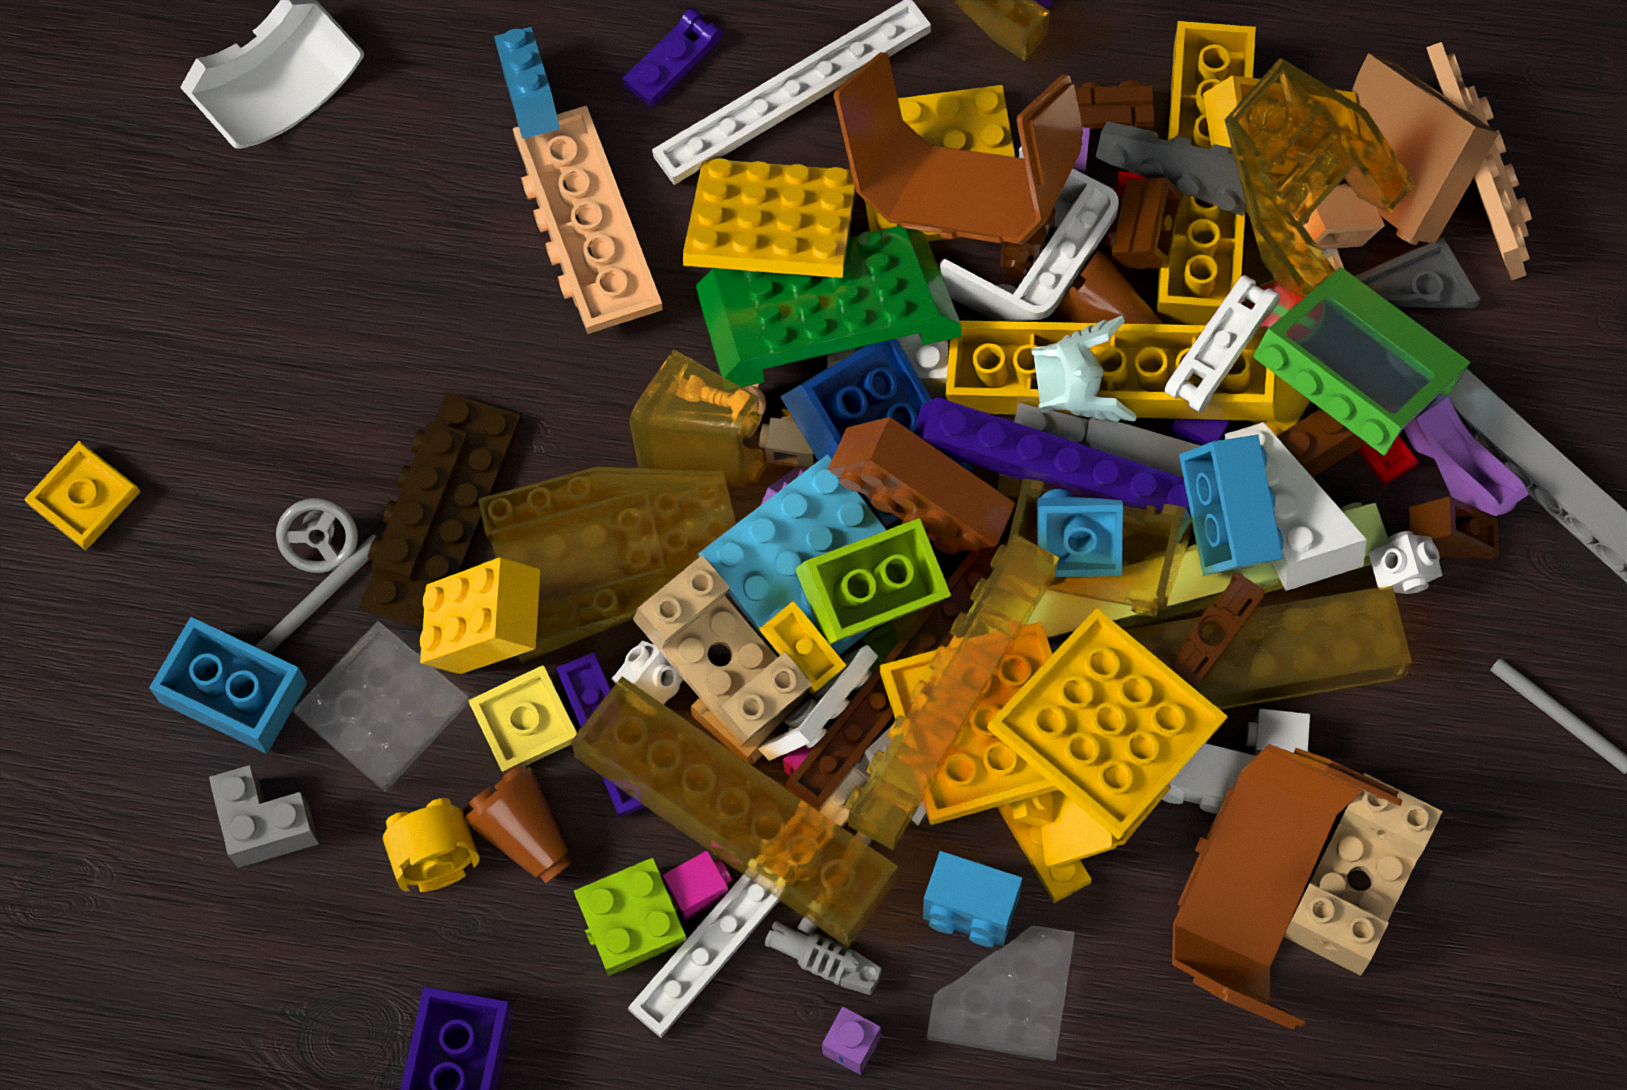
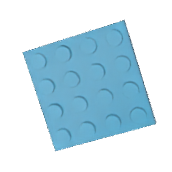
[698,454,886,657]

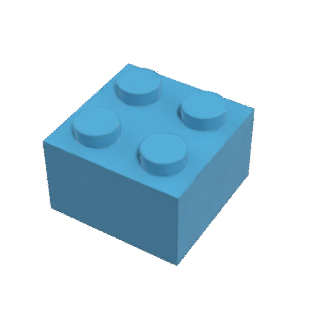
[923,851,1022,947]

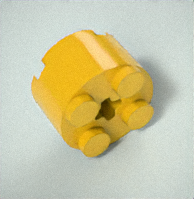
[383,798,479,892]

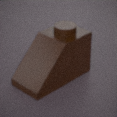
[1408,496,1499,559]

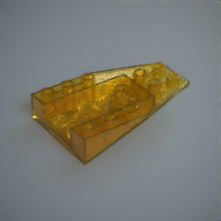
[478,467,737,663]

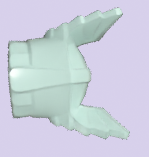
[1032,316,1137,422]

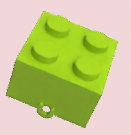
[574,858,686,977]

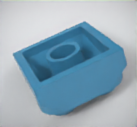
[1037,489,1123,578]

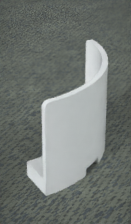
[180,0,364,149]

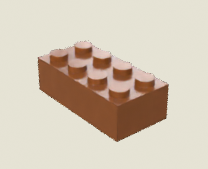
[827,417,1016,555]

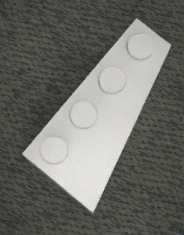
[1225,422,1367,591]

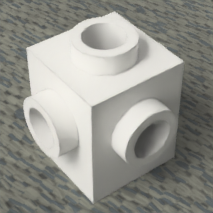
[1368,531,1443,594]
[612,641,684,711]

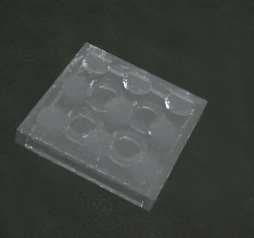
[293,621,469,792]

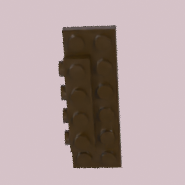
[359,392,522,631]

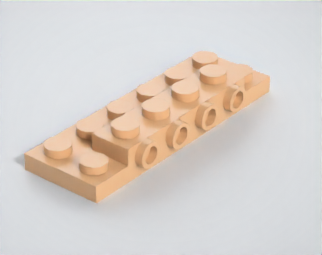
[1427,42,1532,281]
[513,105,663,334]

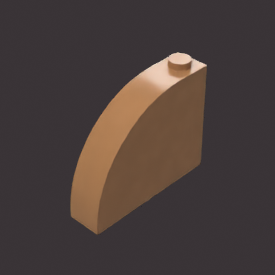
[1352,53,1499,245]

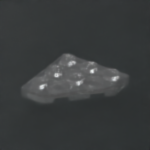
[927,925,1075,1061]

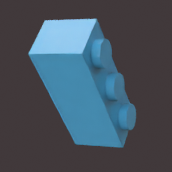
[494,27,560,139]

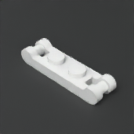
[1165,275,1280,413]

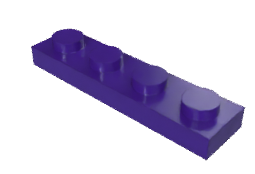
[556,652,658,818]

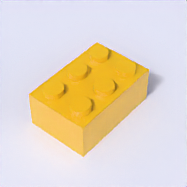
[420,557,540,674]

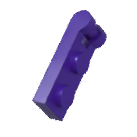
[622,8,723,108]

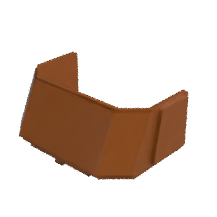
[834,52,1083,245]
[1172,744,1403,1030]

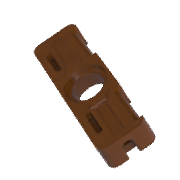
[1169,573,1264,690]

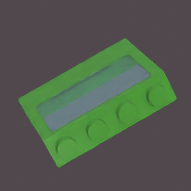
[1253,267,1470,455]

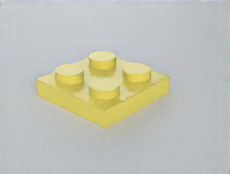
[468,665,579,775]

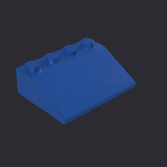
[780,339,973,527]

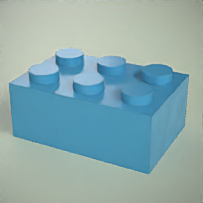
[1179,434,1283,576]
[149,617,307,754]

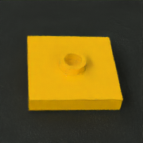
[24,441,141,551]

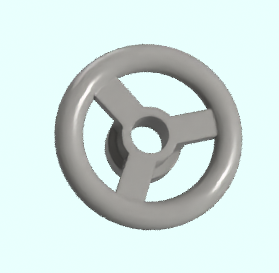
[276,498,358,573]

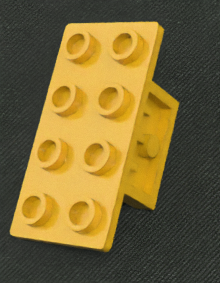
[1012,790,1117,868]

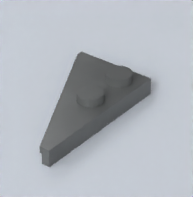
[1354,237,1481,309]

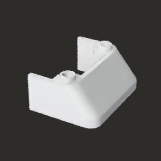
[940,146,1119,322]

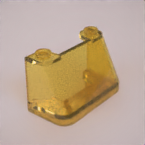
[630,349,767,487]
[1001,478,1193,617]

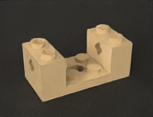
[633,555,812,747]
[1284,773,1443,976]

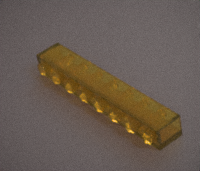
[845,534,1060,850]

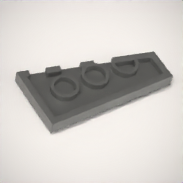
[1096,121,1263,216]

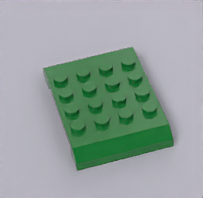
[696,226,962,391]

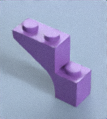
[1397,394,1529,516]

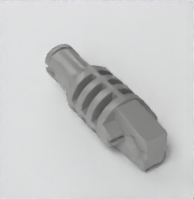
[765,920,882,995]

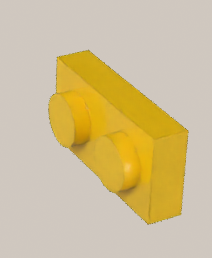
[759,601,847,694]

